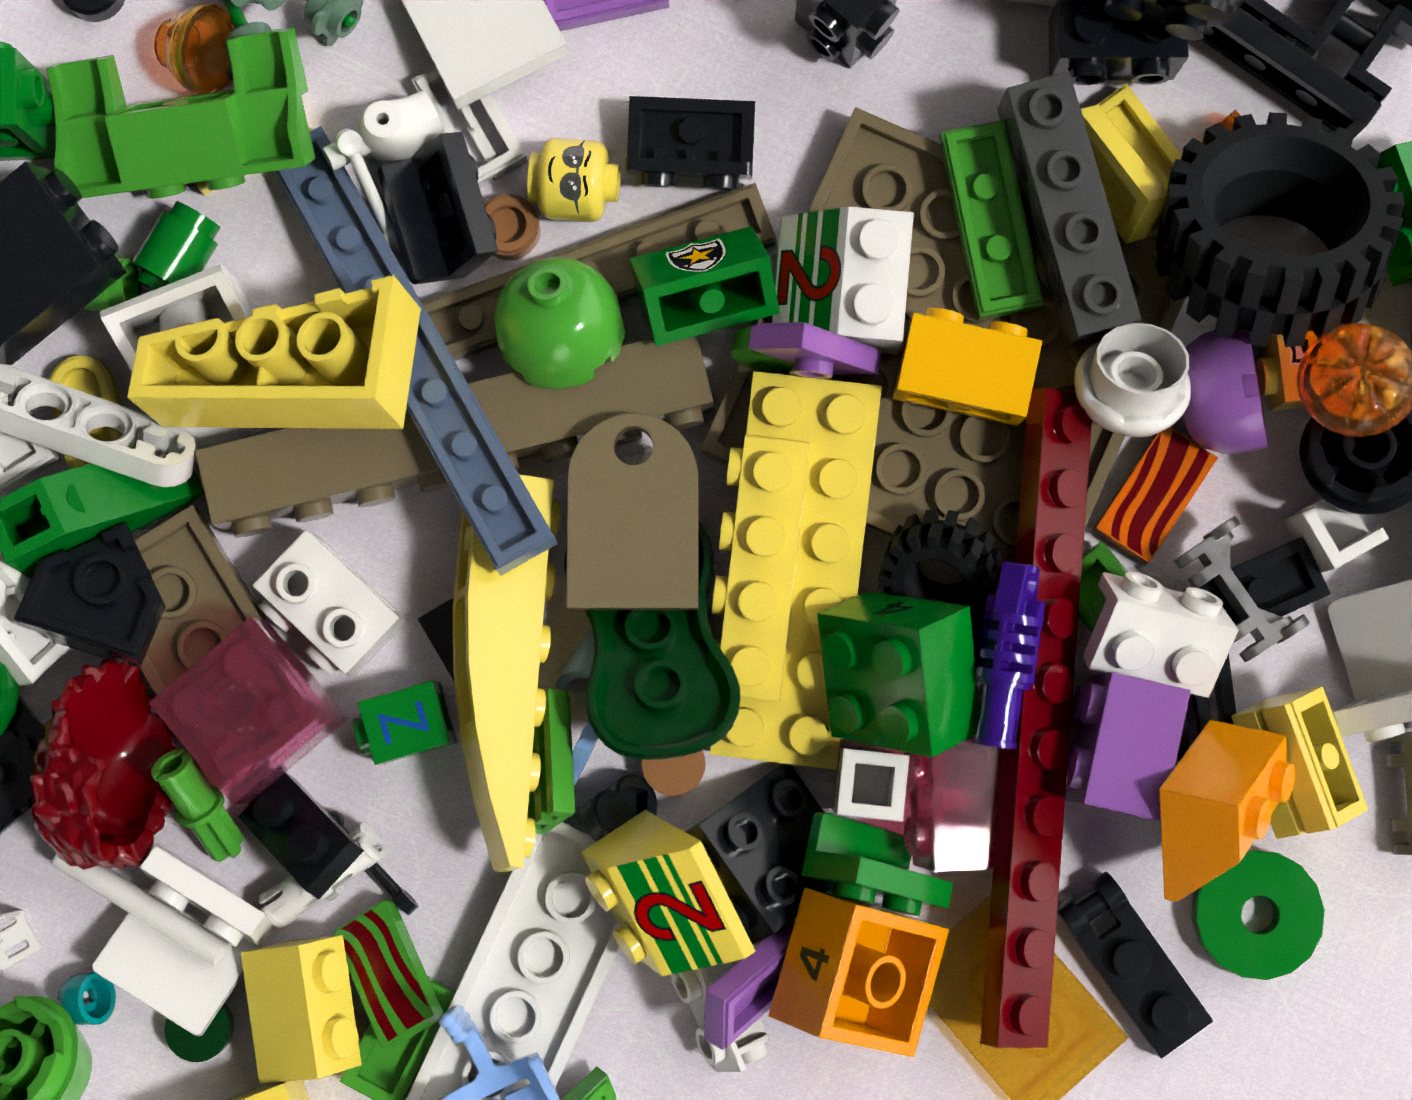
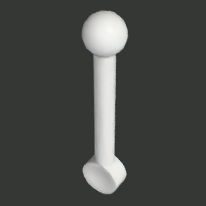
[335,129,400,252]

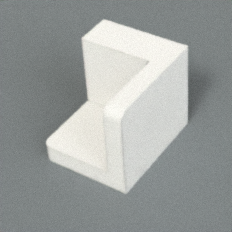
[1282,498,1389,573]

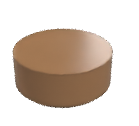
[484,194,541,260]
[641,750,706,796]

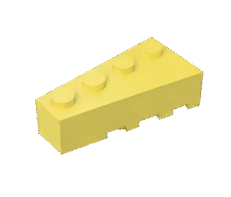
[127,275,421,429]

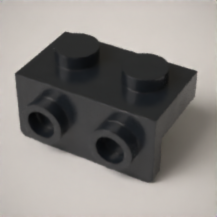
[625,96,755,190]
[377,132,499,284]

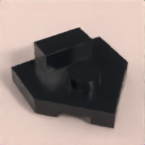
[14,522,166,665]

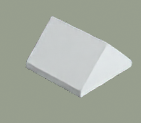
[100,264,253,372]

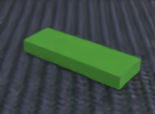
[939,120,1043,321]

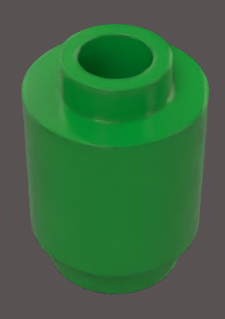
[132,201,221,290]

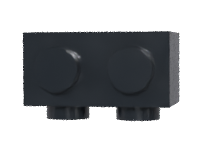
[795,0,900,68]
[1048,0,1189,85]

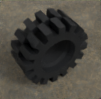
[878,509,1002,612]

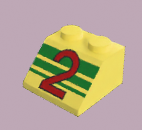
[581,810,756,976]

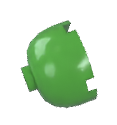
[494,256,625,390]

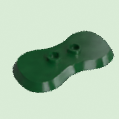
[564,522,740,760]

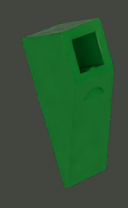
[0,452,205,579]

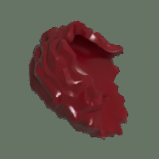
[30,659,177,870]

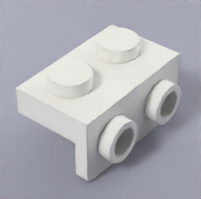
[1083,572,1239,698]

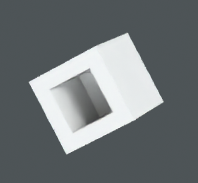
[833,748,909,822]

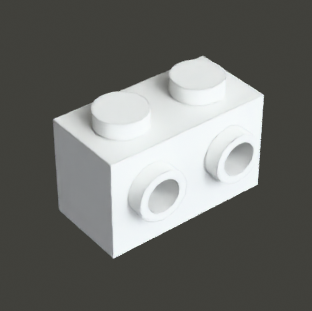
[252,529,408,676]

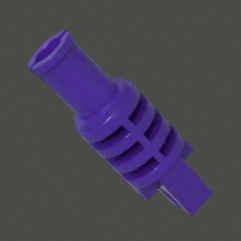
[973,562,1046,749]

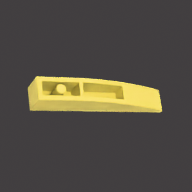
[453,474,561,872]

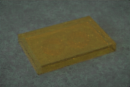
[929,894,1129,1100]

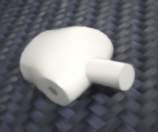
[322,90,443,171]

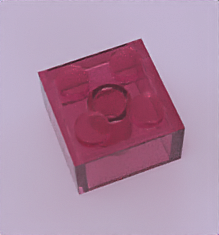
[149,617,349,805]

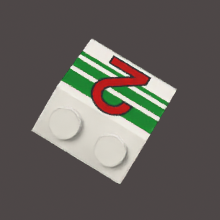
[772,207,914,355]

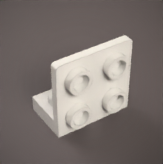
[92,845,275,1036]

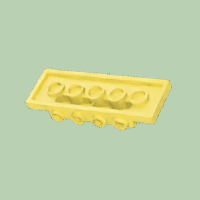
[709,371,882,770]

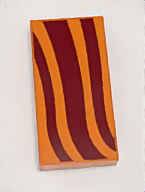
[1092,427,1218,565]

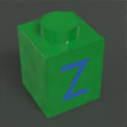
[353,680,457,765]

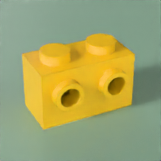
[892,308,1043,426]

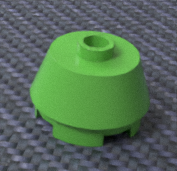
[0,996,92,1100]

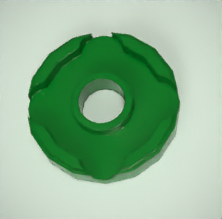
[1191,849,1325,980]

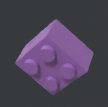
[1065,672,1191,821]

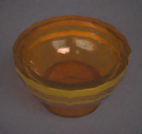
[154,4,235,94]

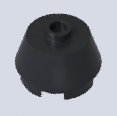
[1299,390,1412,515]

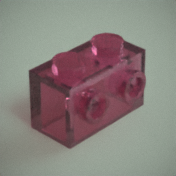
[904,735,1002,872]

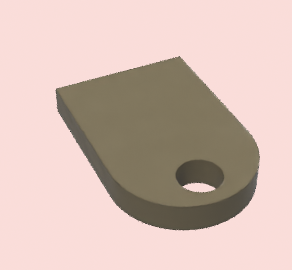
[567,413,699,610]

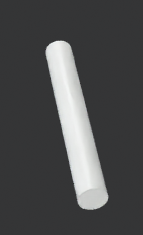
[53,854,229,966]

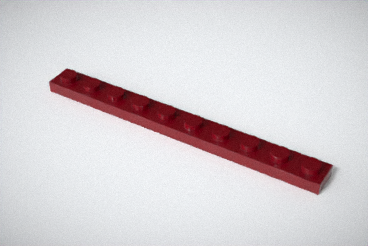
[980,387,1092,1048]

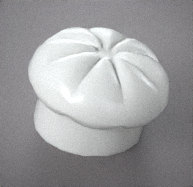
[1074,323,1191,437]

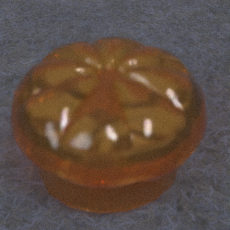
[1297,323,1412,437]

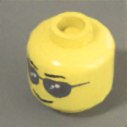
[527,138,621,223]

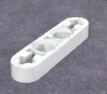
[0,364,196,487]

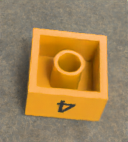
[768,888,949,1057]

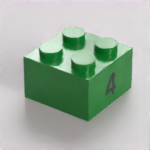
[817,591,980,758]

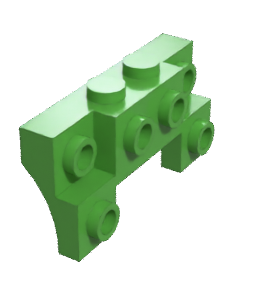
[46,27,316,199]

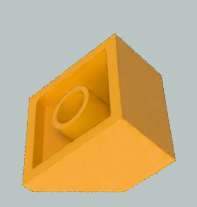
[1159,720,1295,902]

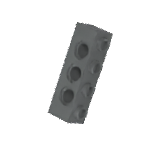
[997,71,1142,350]

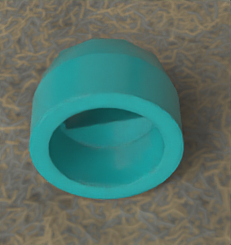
[57,972,116,1025]

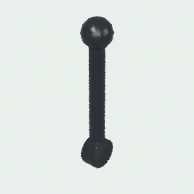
[327,810,419,915]

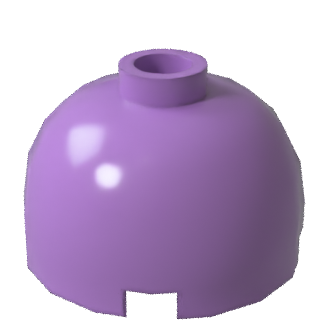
[1179,328,1269,454]

